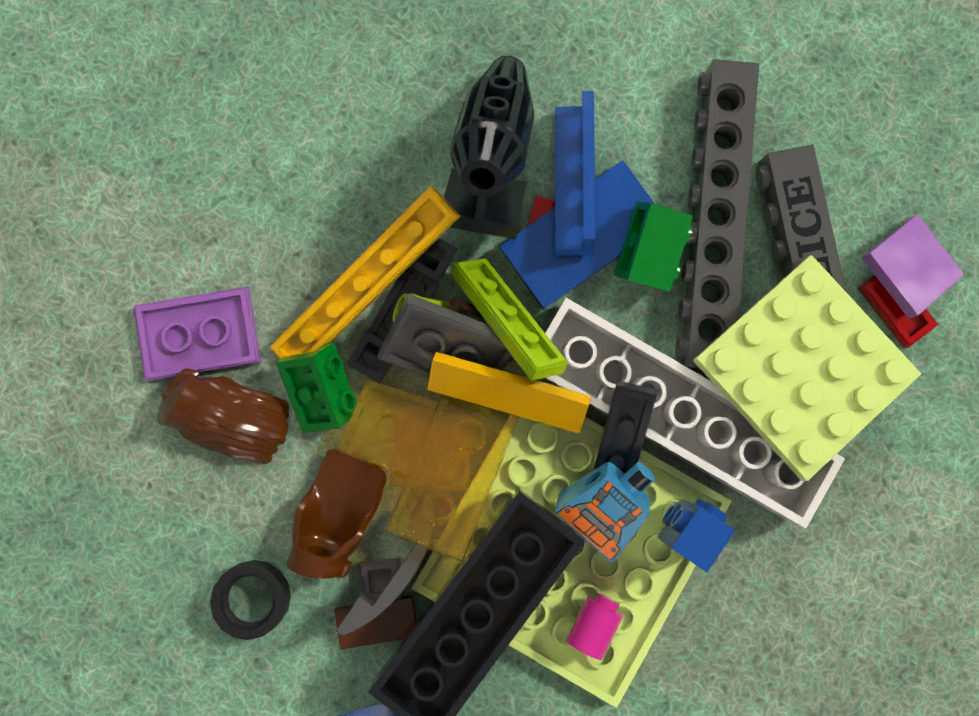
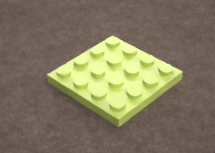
[693,255,921,481]

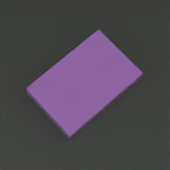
[134,287,262,382]

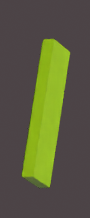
[450,258,568,381]

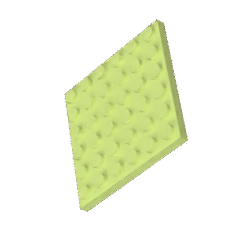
[412,414,732,708]

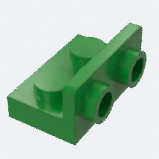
[276,343,358,433]

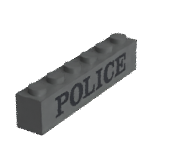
[755,144,847,293]

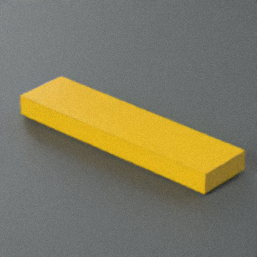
[427,352,591,434]

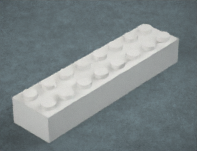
[542,298,845,528]

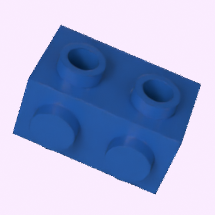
[657,498,735,573]

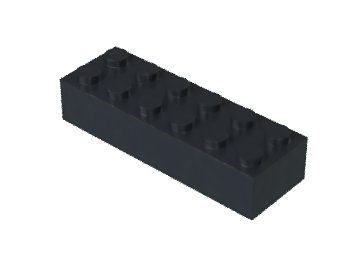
[368,488,586,716]

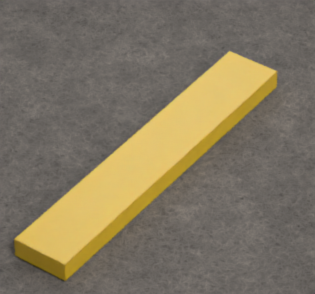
[270,186,460,359]

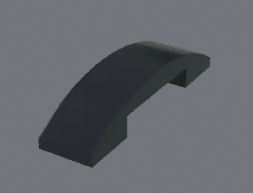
[347,238,457,383]

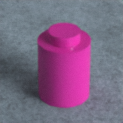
[566,593,624,660]

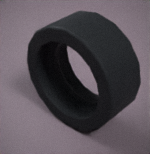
[210,560,291,640]

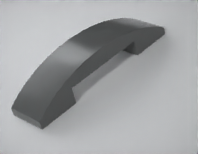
[336,494,438,636]

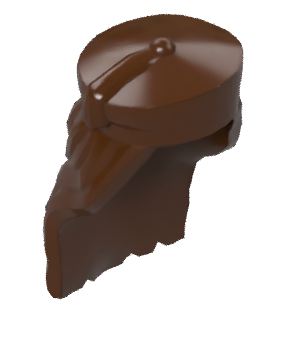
[157,368,289,464]
[286,449,387,579]

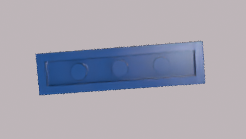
[555,91,595,256]

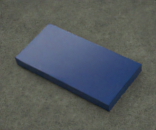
[499,160,655,310]

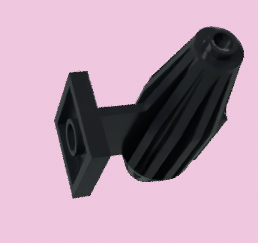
[444,55,535,239]

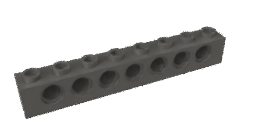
[675,59,759,371]

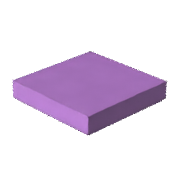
[862,214,965,319]

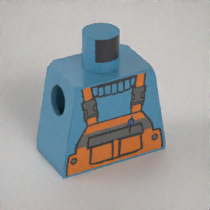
[554,462,655,563]

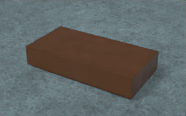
[334,595,417,650]

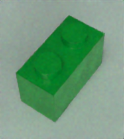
[614,201,693,292]

